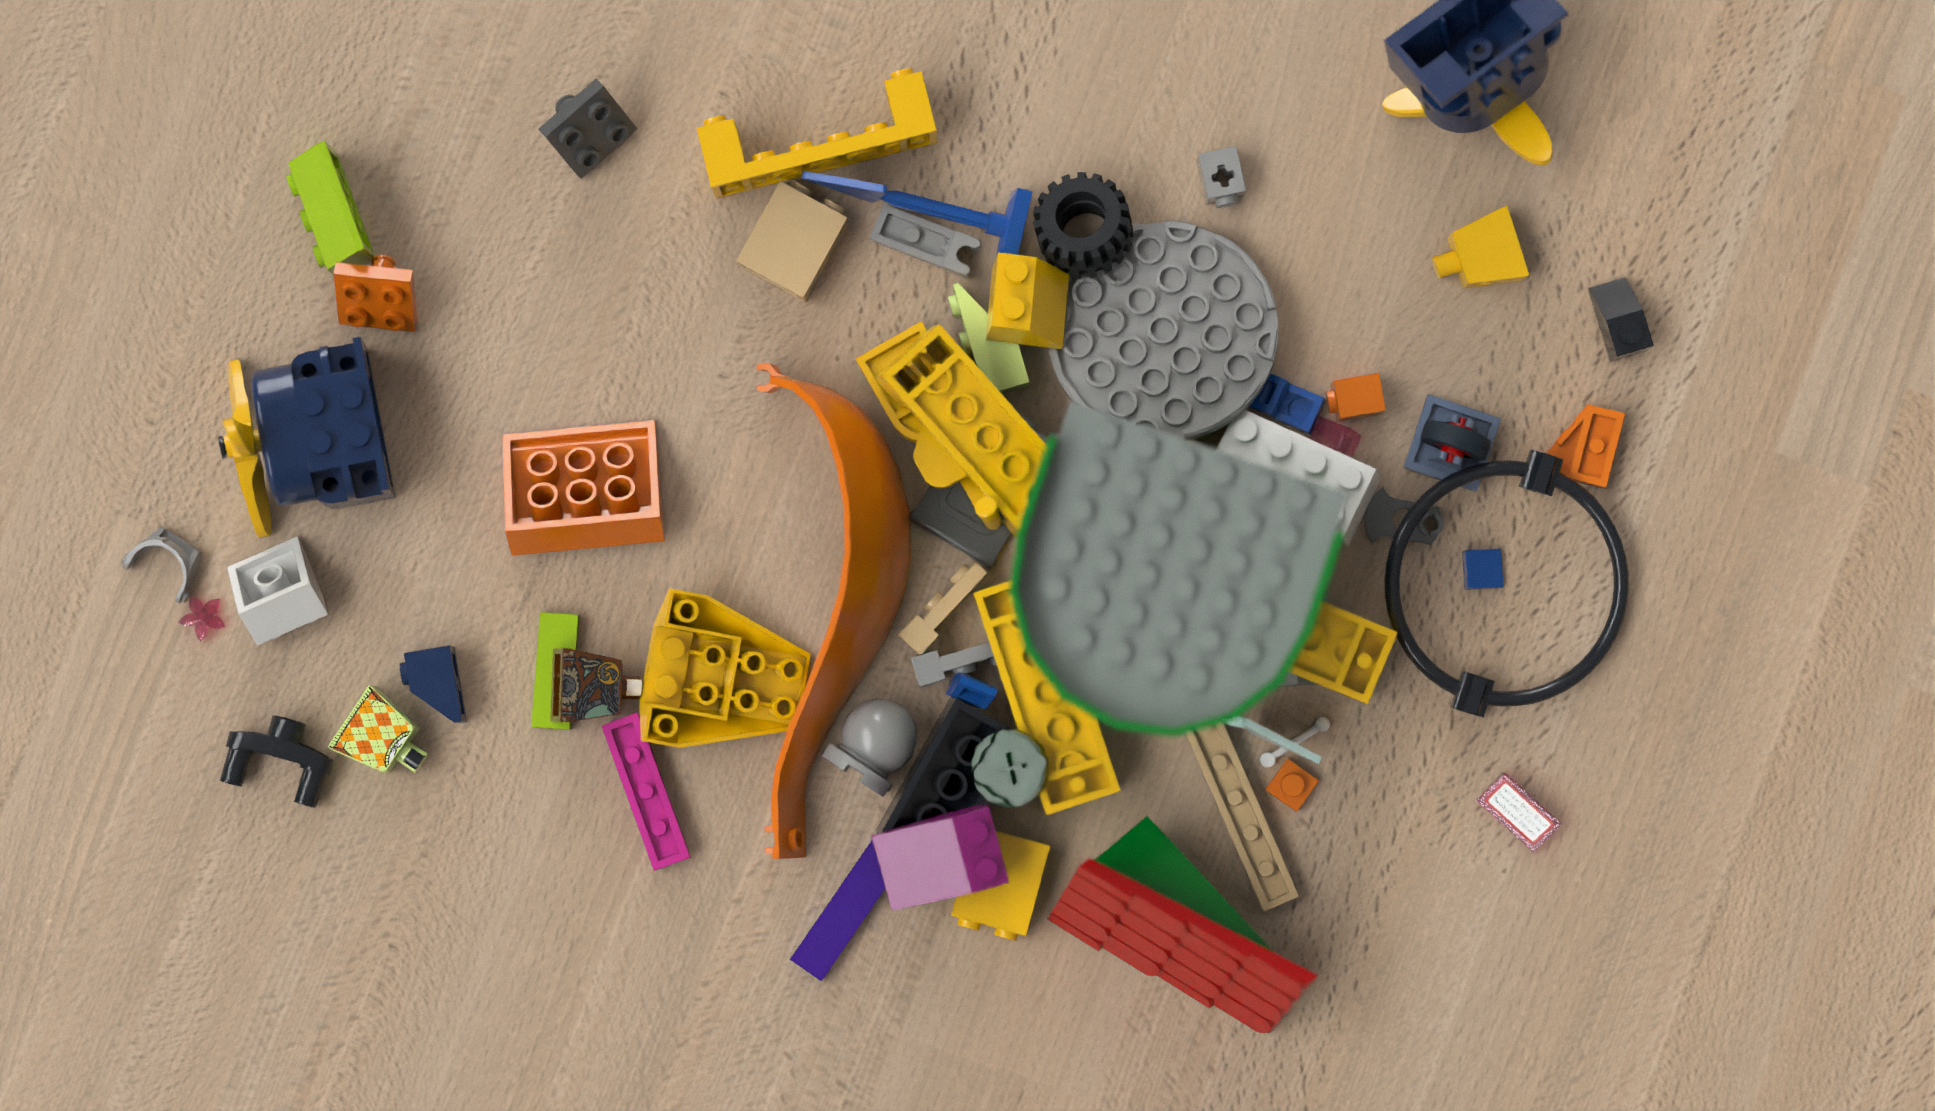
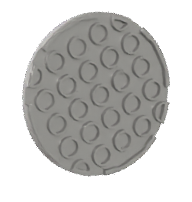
[1049,220,1279,441]

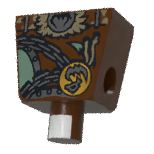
[550,648,642,722]

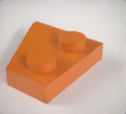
[1546,404,1625,489]

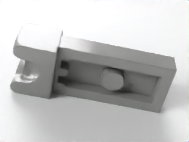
[870,203,982,278]
[911,642,997,687]

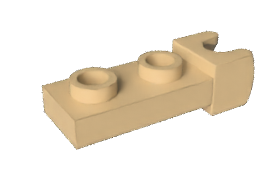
[899,562,987,655]

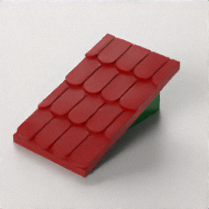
[1047,816,1318,1034]

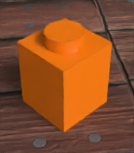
[1325,373,1386,422]

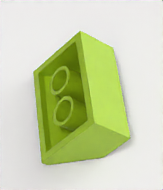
[286,141,375,274]

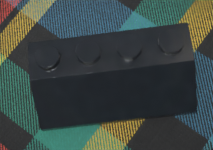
[876,696,1012,833]

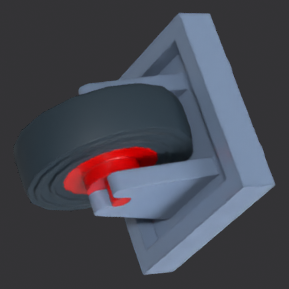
[1403,394,1501,492]

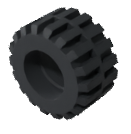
[1033,172,1133,279]

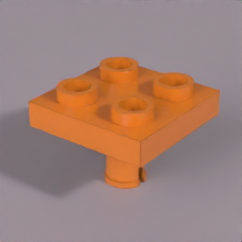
[333,255,417,332]

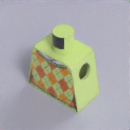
[328,686,428,773]

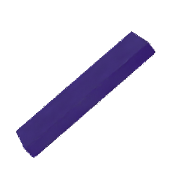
[790,832,885,981]

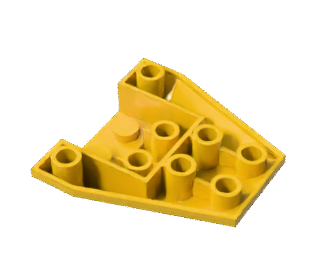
[639,588,811,748]

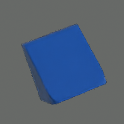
[1462,549,1504,590]

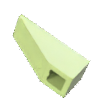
[948,283,1029,394]

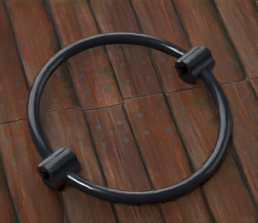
[1384,450,1629,718]

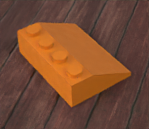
[502,420,665,556]

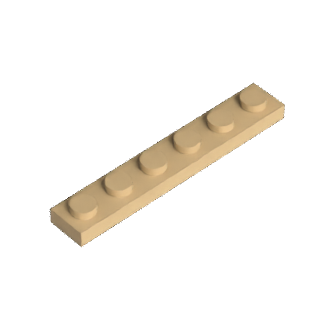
[1185,724,1299,912]

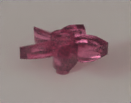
[179,596,226,642]

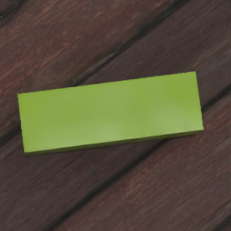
[531,612,580,730]

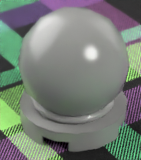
[822,698,917,797]

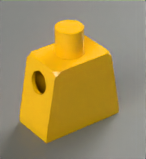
[1432,206,1529,288]

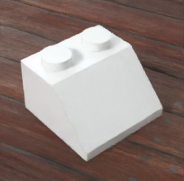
[227,536,328,646]

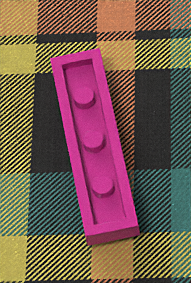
[601,712,691,871]

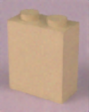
[736,181,849,302]

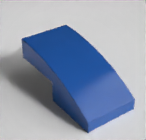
[1248,373,1326,435]
[946,672,998,710]

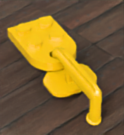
[855,321,1001,530]

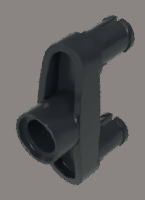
[220,715,334,808]

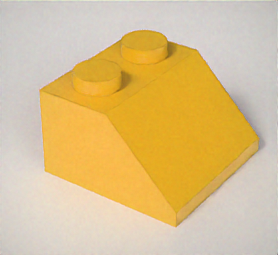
[986,252,1069,349]

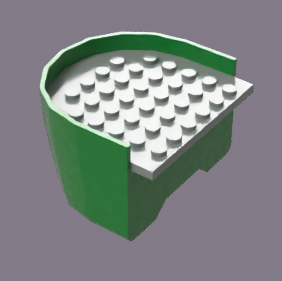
[1009,401,1348,736]

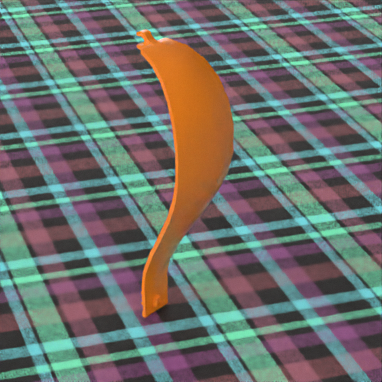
[756,363,911,859]

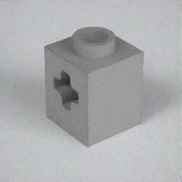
[1197,146,1246,208]

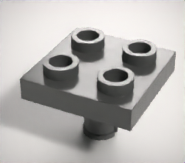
[538,79,638,179]

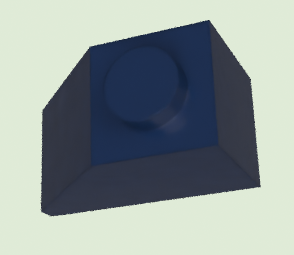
[400,645,467,724]

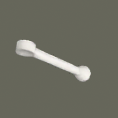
[1260,717,1330,767]

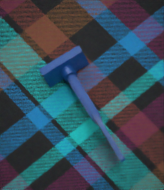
[802,171,1033,259]

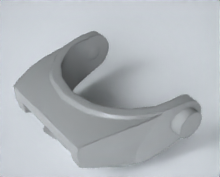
[121,527,202,604]

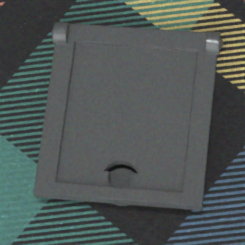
[909,481,1011,569]

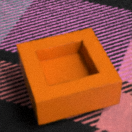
[1264,758,1319,812]

